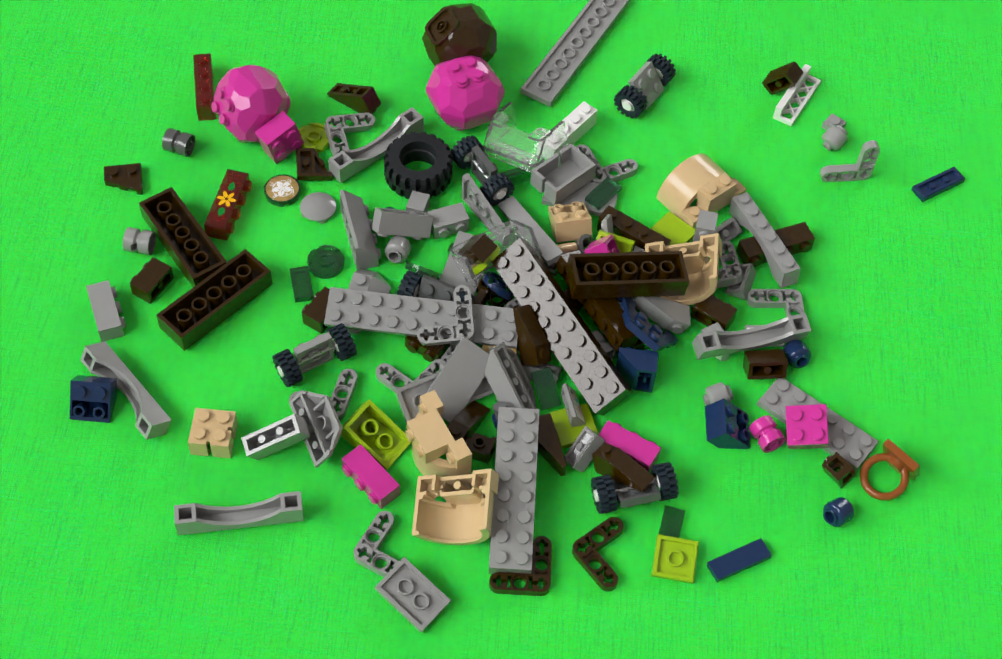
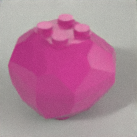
[426,55,505,131]
[211,65,290,143]

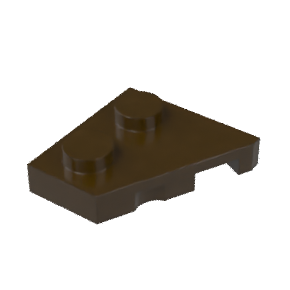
[296,148,332,181]
[104,163,143,195]

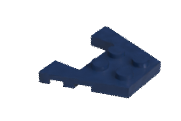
[618,297,679,352]

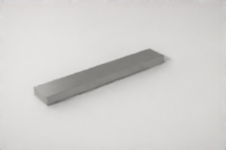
[497,196,564,266]

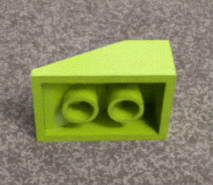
[341,399,412,470]

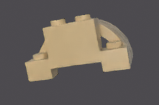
[656,153,746,229]
[645,233,722,305]
[405,390,472,477]
[412,469,499,545]

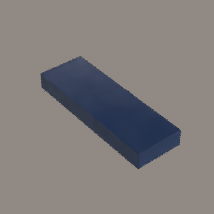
[912,167,965,202]
[707,538,772,582]

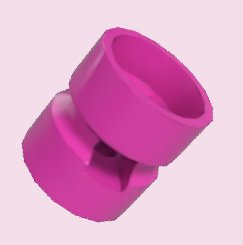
[749,415,786,453]

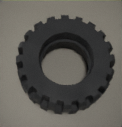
[384,131,453,199]

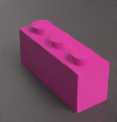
[599,420,661,472]
[341,444,400,509]

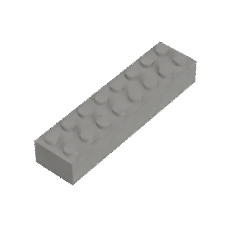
[489,407,540,574]

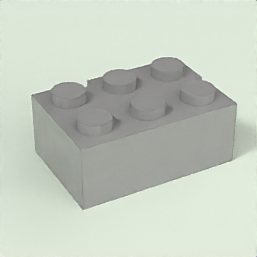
[530,143,596,205]

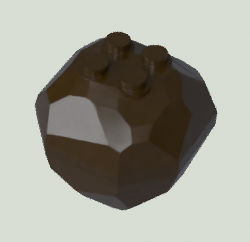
[422,3,497,66]

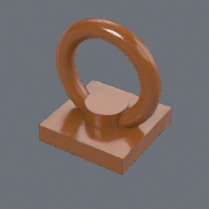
[860,438,920,501]

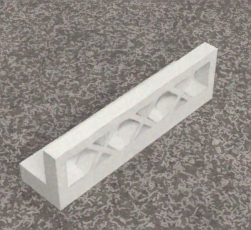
[773,64,821,126]

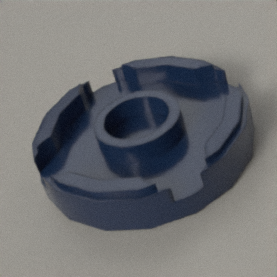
[482,271,515,300]

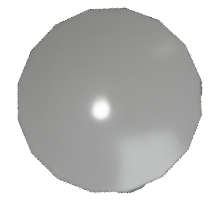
[300,192,336,224]

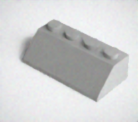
[340,190,381,270]

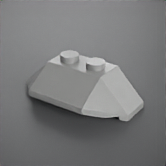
[348,268,391,335]
[484,342,538,409]
[289,390,343,468]

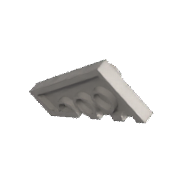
[461,173,510,247]

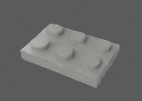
[374,557,451,633]

